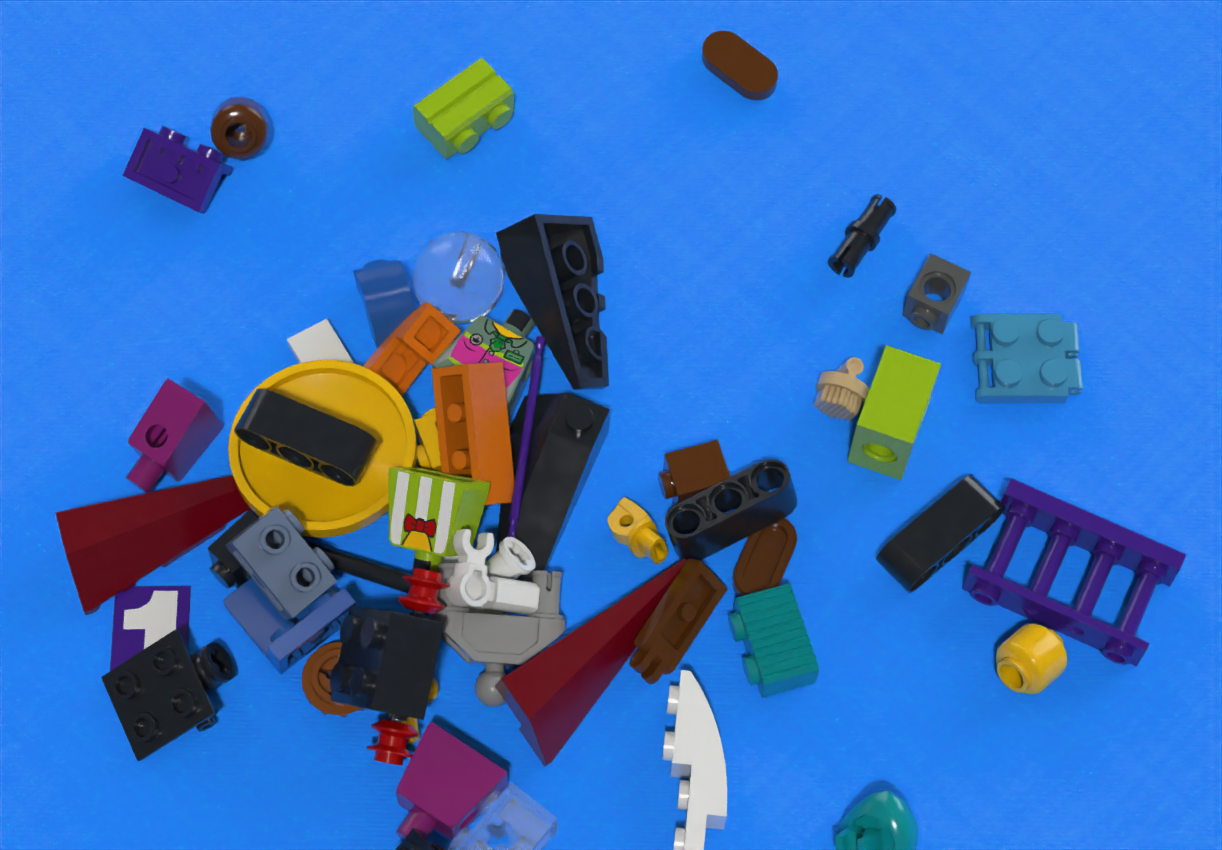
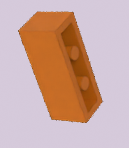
[431,362,515,505]

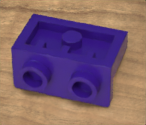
[122,125,233,214]

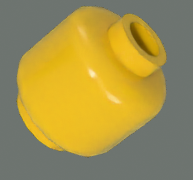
[996,624,1068,694]

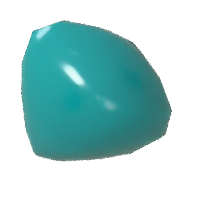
[835,791,919,850]

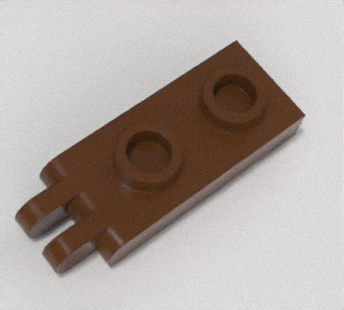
[629,558,727,684]

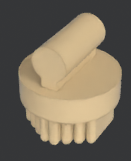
[814,357,869,421]

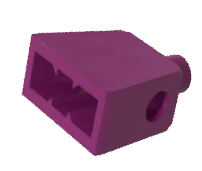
[125,378,224,493]
[396,722,508,841]

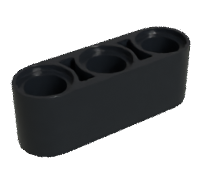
[234,389,378,487]
[665,460,798,560]
[876,474,1006,593]

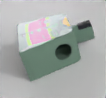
[432,309,536,422]

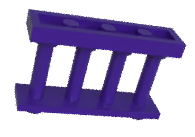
[962,478,1186,667]

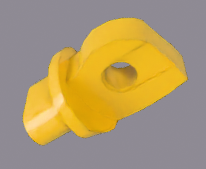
[607,497,668,564]

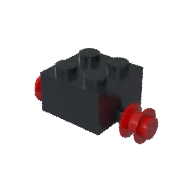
[330,568,450,766]

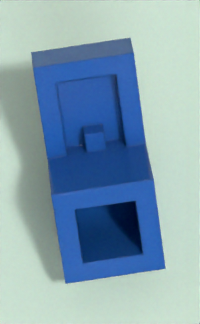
[353,259,415,348]

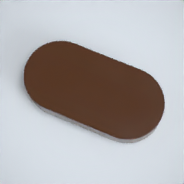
[702,31,778,100]
[732,518,797,597]

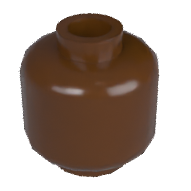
[210,96,269,159]

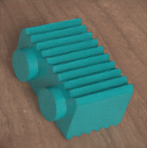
[728,583,819,698]

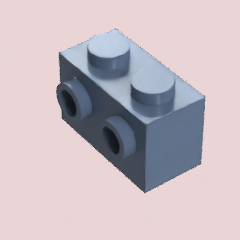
[225,506,337,619]

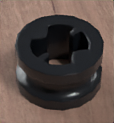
[190,642,235,691]

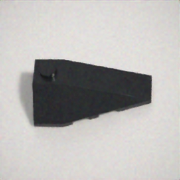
[496,214,609,390]
[496,393,610,583]

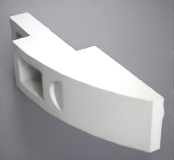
[662,670,727,850]

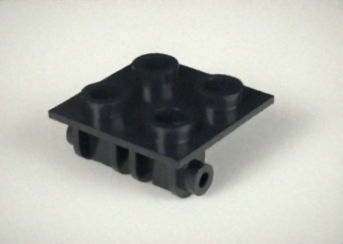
[101,629,217,761]

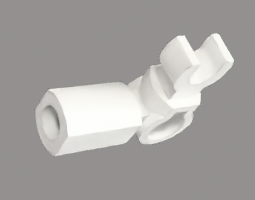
[446,529,540,615]

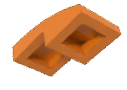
[363,302,461,396]

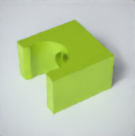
[847,345,941,481]

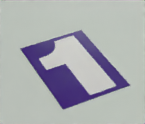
[110,586,191,671]

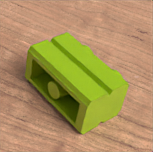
[412,58,514,159]

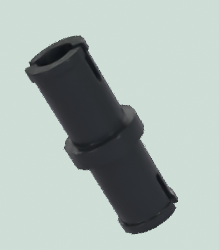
[828,194,897,278]

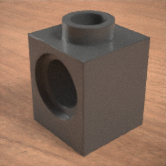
[902,253,971,335]

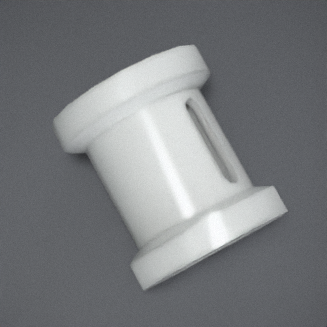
[485,537,536,580]

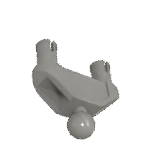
[429,563,566,707]

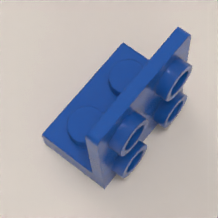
[223,579,356,675]

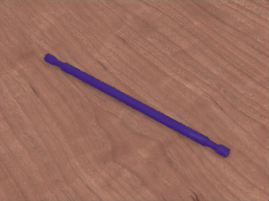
[506,336,545,539]

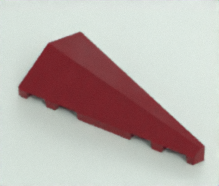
[55,475,253,615]
[495,558,687,767]

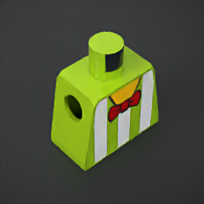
[388,467,490,574]

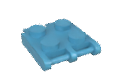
[971,314,1083,403]

